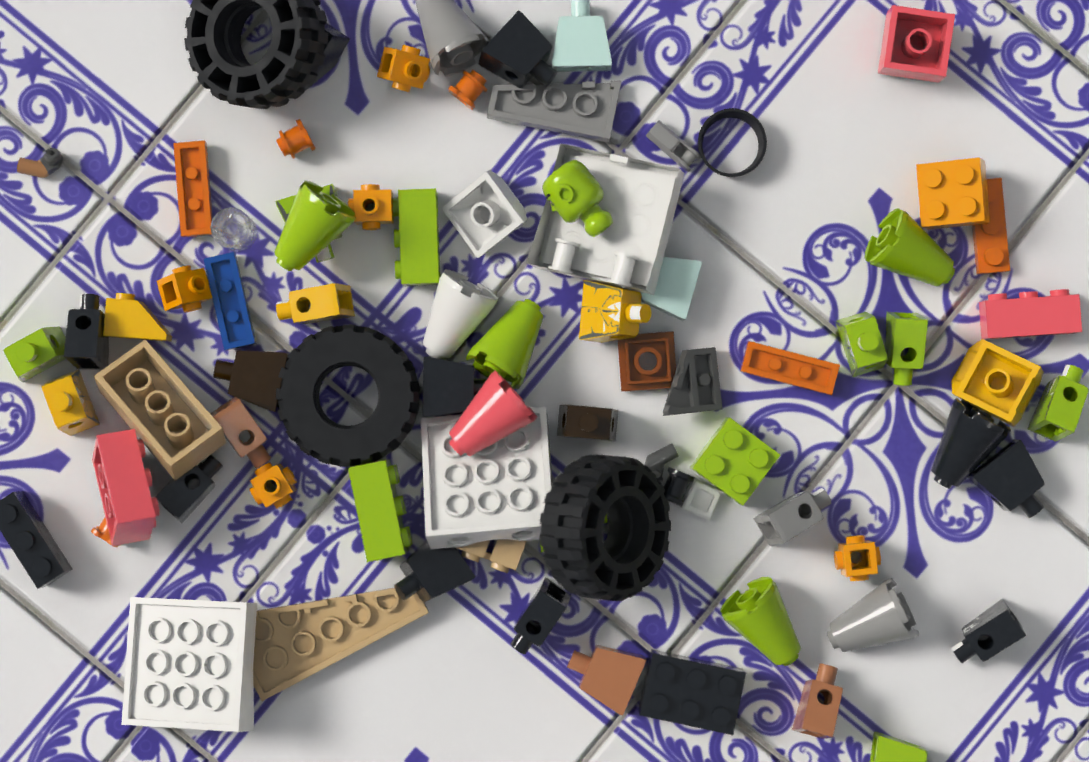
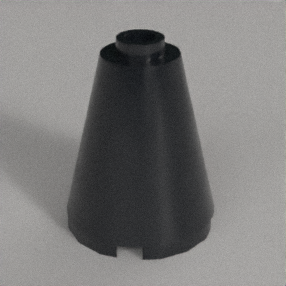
[931,398,1011,489]

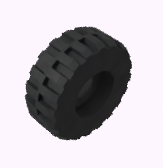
[184,0,328,109]
[276,324,420,467]
[539,454,671,601]

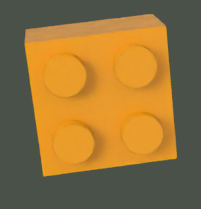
[916,157,990,230]

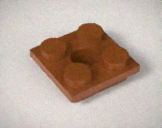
[618,331,676,392]

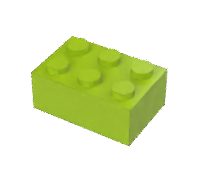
[348,459,413,562]

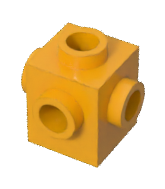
[377,45,430,92]
[348,184,394,230]
[157,265,212,313]
[249,462,297,509]
[834,535,881,581]

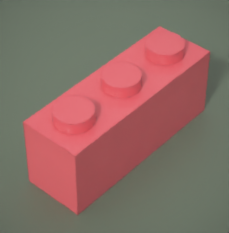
[979,289,1082,339]

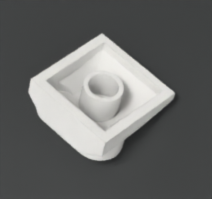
[441,170,528,258]

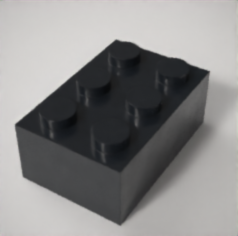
[638,649,746,735]

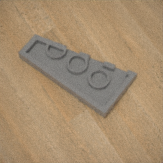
[487,80,622,143]

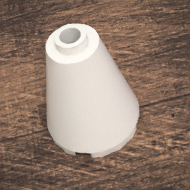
[423,269,498,359]

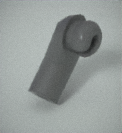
[645,443,679,483]

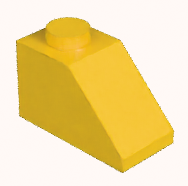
[103,293,172,342]

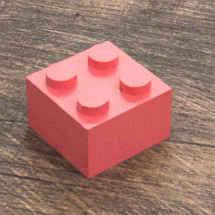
[878,5,955,83]

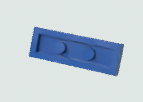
[203,252,257,351]

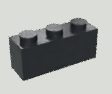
[0,491,73,589]

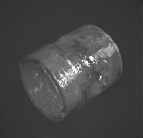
[210,207,258,252]

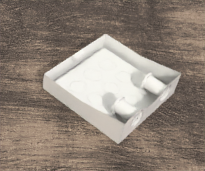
[527,143,685,295]
[421,406,553,549]
[121,597,257,732]

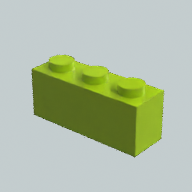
[393,189,440,286]

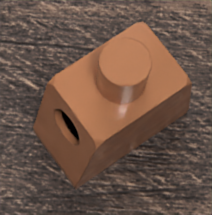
[210,397,271,468]
[567,645,647,716]
[792,664,843,739]

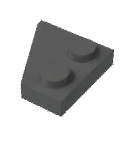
[663,347,723,416]

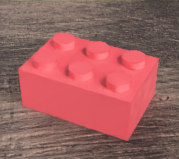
[92,429,159,546]

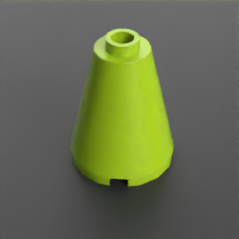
[274,180,356,272]
[864,208,955,287]
[466,299,543,389]
[720,577,801,666]

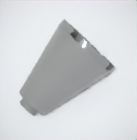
[415,0,489,76]
[827,578,919,652]

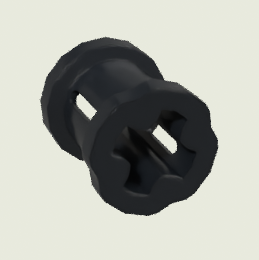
[664,467,695,506]

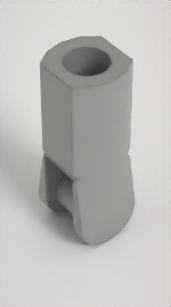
[646,120,701,172]

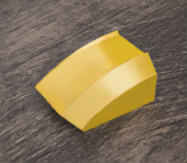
[951,339,1044,427]

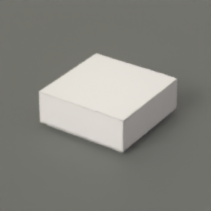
[681,480,723,521]

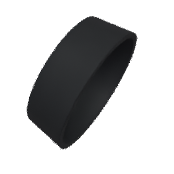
[698,108,767,177]

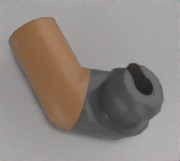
[17,148,63,178]

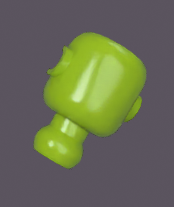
[542,160,613,237]

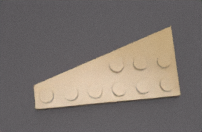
[253,588,429,701]

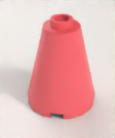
[449,370,538,457]

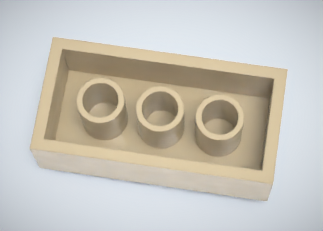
[94,339,226,481]

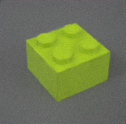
[690,417,780,506]

